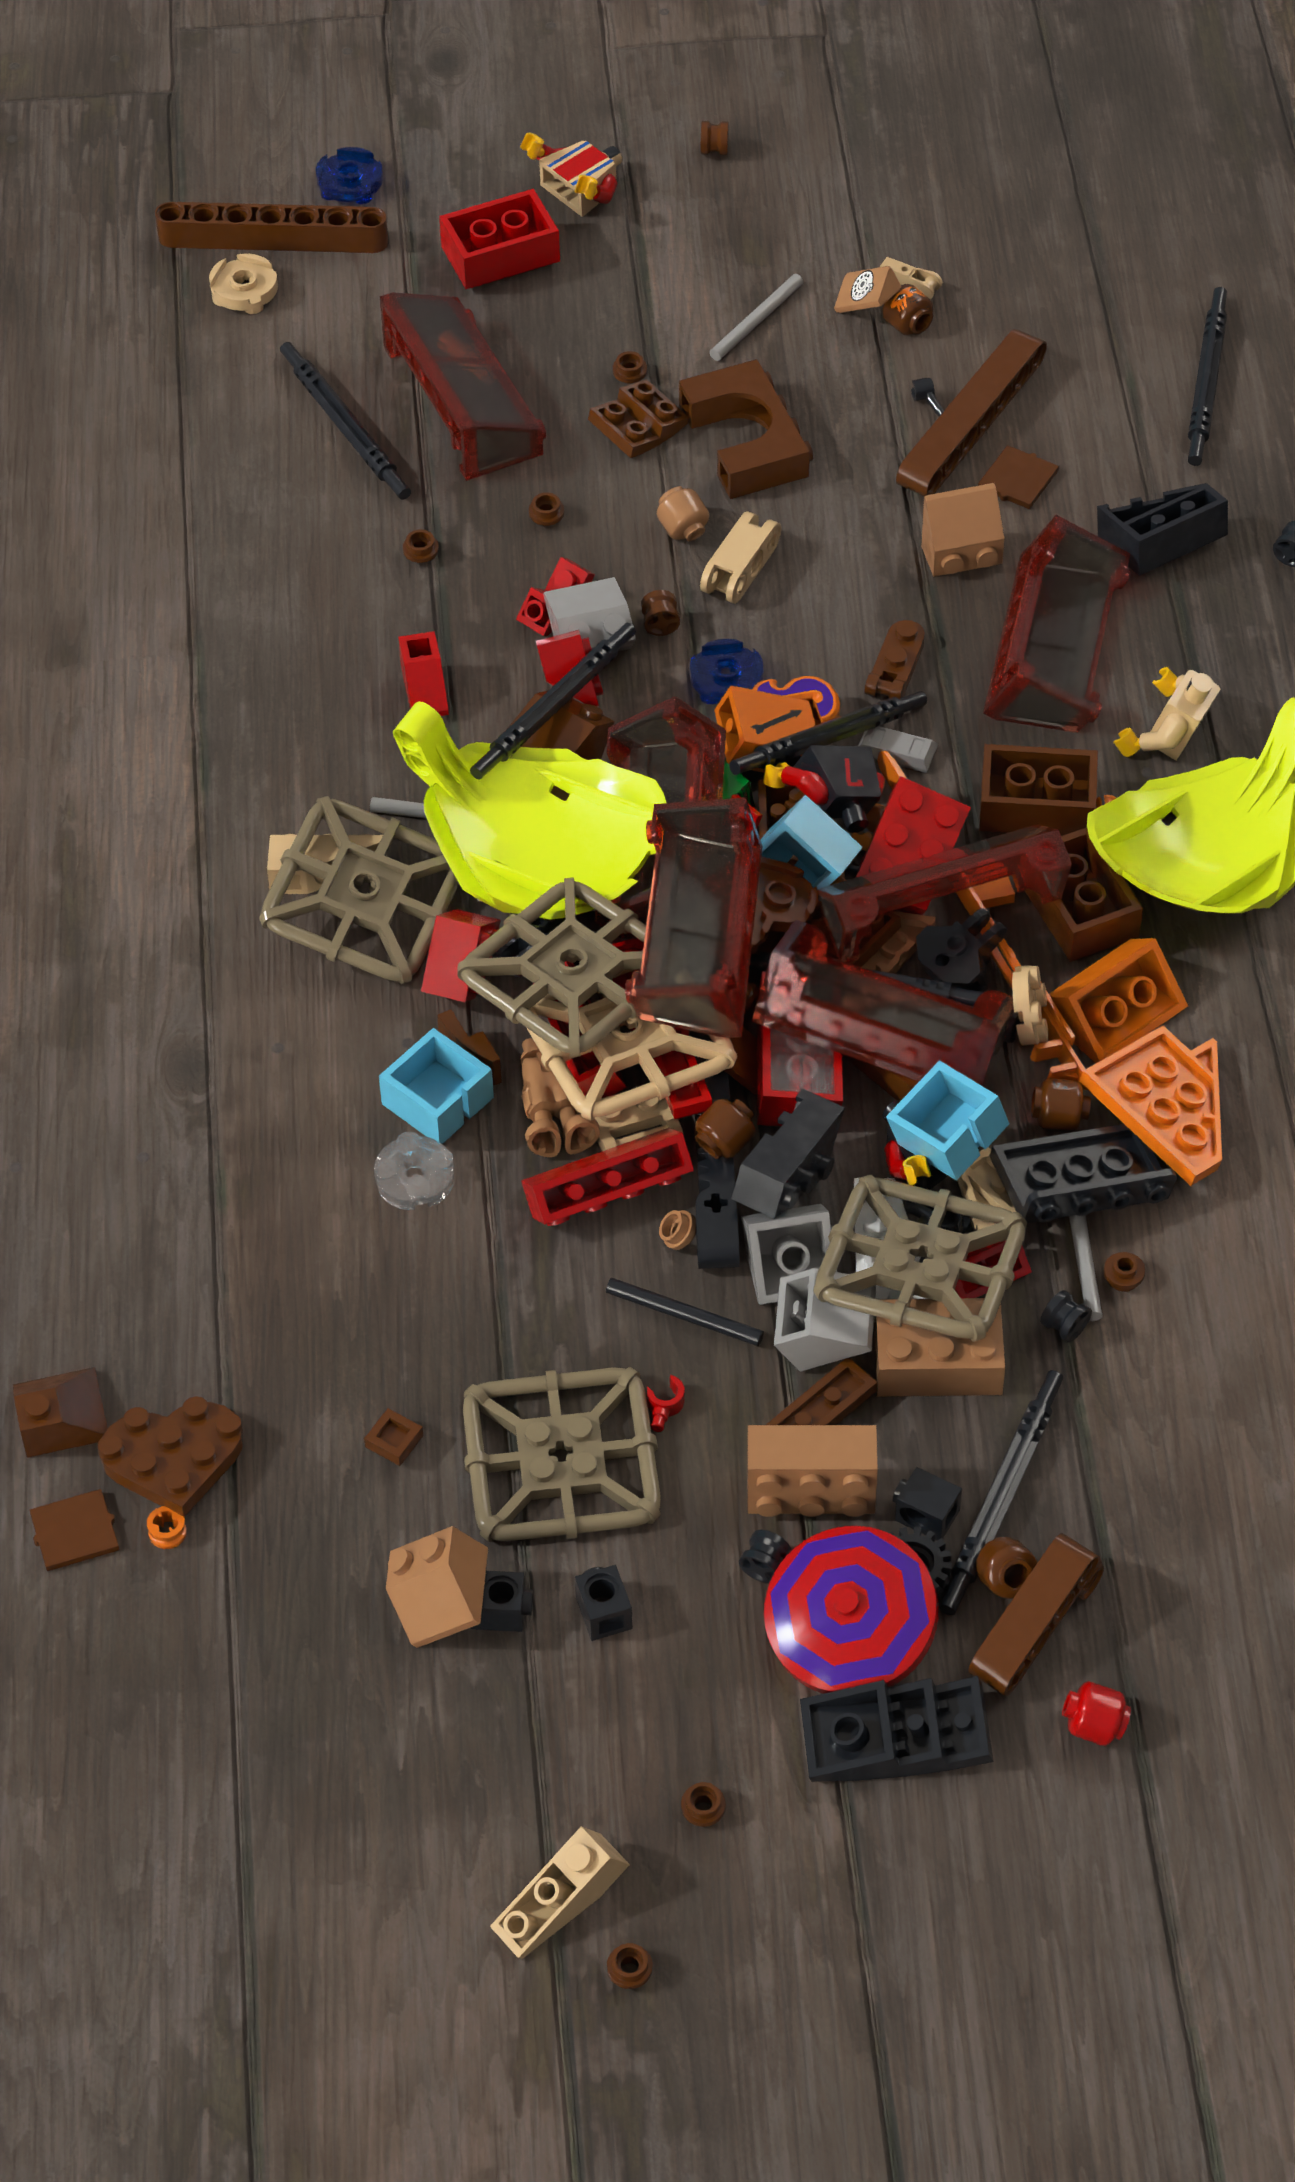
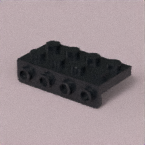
[989,1124,1177,1223]

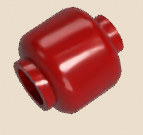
[1062,1681,1131,1746]

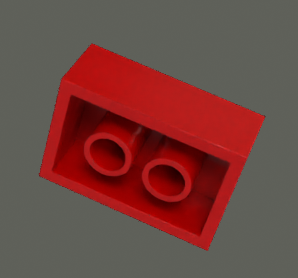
[439,188,560,289]
[852,776,971,915]

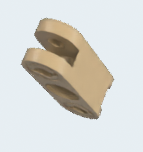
[700,511,781,604]

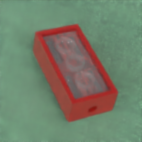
[757,972,843,1127]

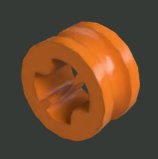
[147,1506,187,1549]

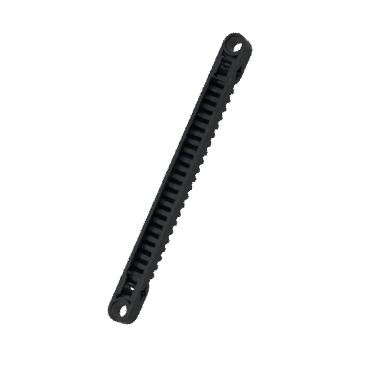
[675,850,739,1269]

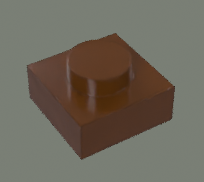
[364,1408,423,1466]

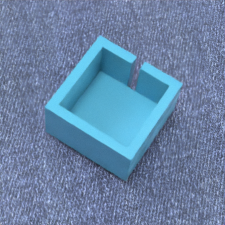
[750,795,862,895]
[379,1028,494,1146]
[886,1060,1010,1181]

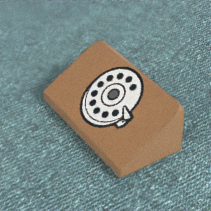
[834,266,901,313]

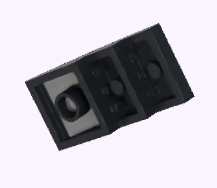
[800,1676,994,1782]

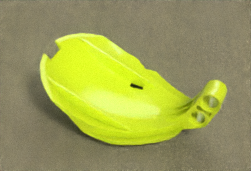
[1087,697,1295,913]
[393,701,668,920]

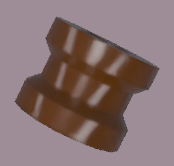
[701,121,729,155]
[641,590,680,636]

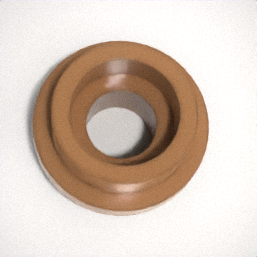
[659,1210,696,1250]

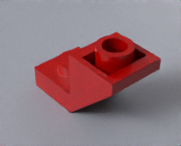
[516,557,595,637]

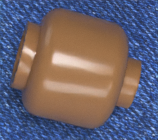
[657,486,709,541]

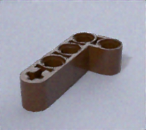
[968,1533,1104,1697]

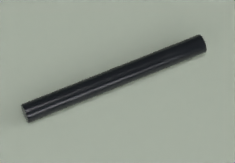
[606,1278,764,1346]

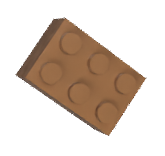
[874,1298,1005,1397]
[747,1425,878,1517]

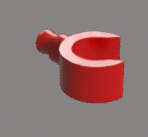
[647,1375,685,1432]

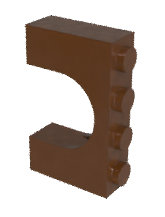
[679,359,813,499]

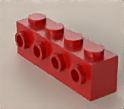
[521,1127,694,1226]

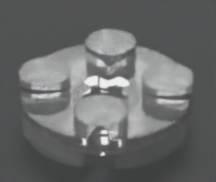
[374,1132,454,1210]

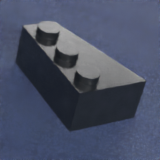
[1097,483,1228,576]
[731,1088,845,1219]

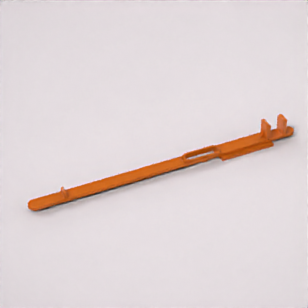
[878,751,1087,1091]

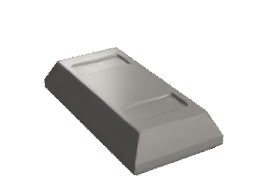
[858,726,938,773]

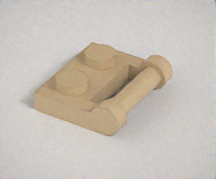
[595,1091,683,1151]

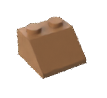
[921,483,1004,577]
[386,1526,488,1648]

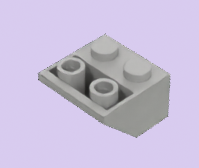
[774,1268,876,1372]

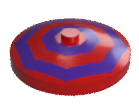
[764,1526,939,1694]

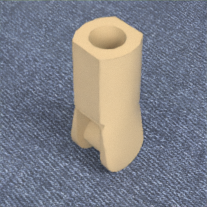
[880,257,943,300]

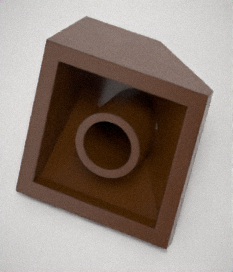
[13,1367,107,1458]

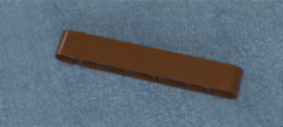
[155,202,389,253]
[896,329,1047,496]

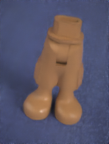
[520,1038,600,1157]

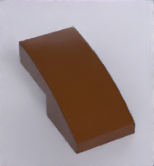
[437,1009,502,1085]

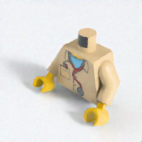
[1113,667,1221,761]

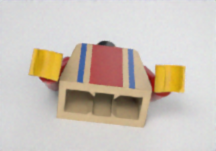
[520,133,622,217]

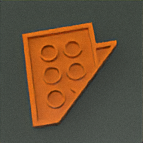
[1079,1025,1222,1186]

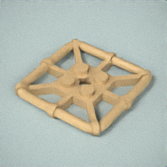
[527,949,737,1121]

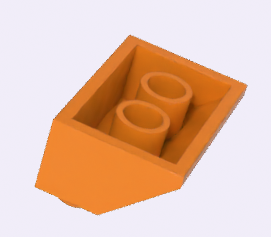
[1049,938,1188,1063]

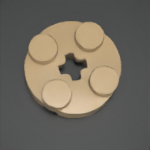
[209,254,278,314]
[1012,965,1048,1046]

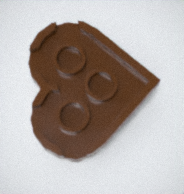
[695,844,818,954]
[97,1396,243,1517]

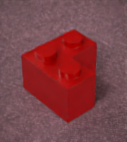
[421,909,501,1002]

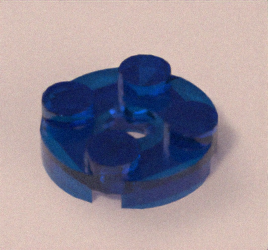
[316,147,383,204]
[690,639,763,704]

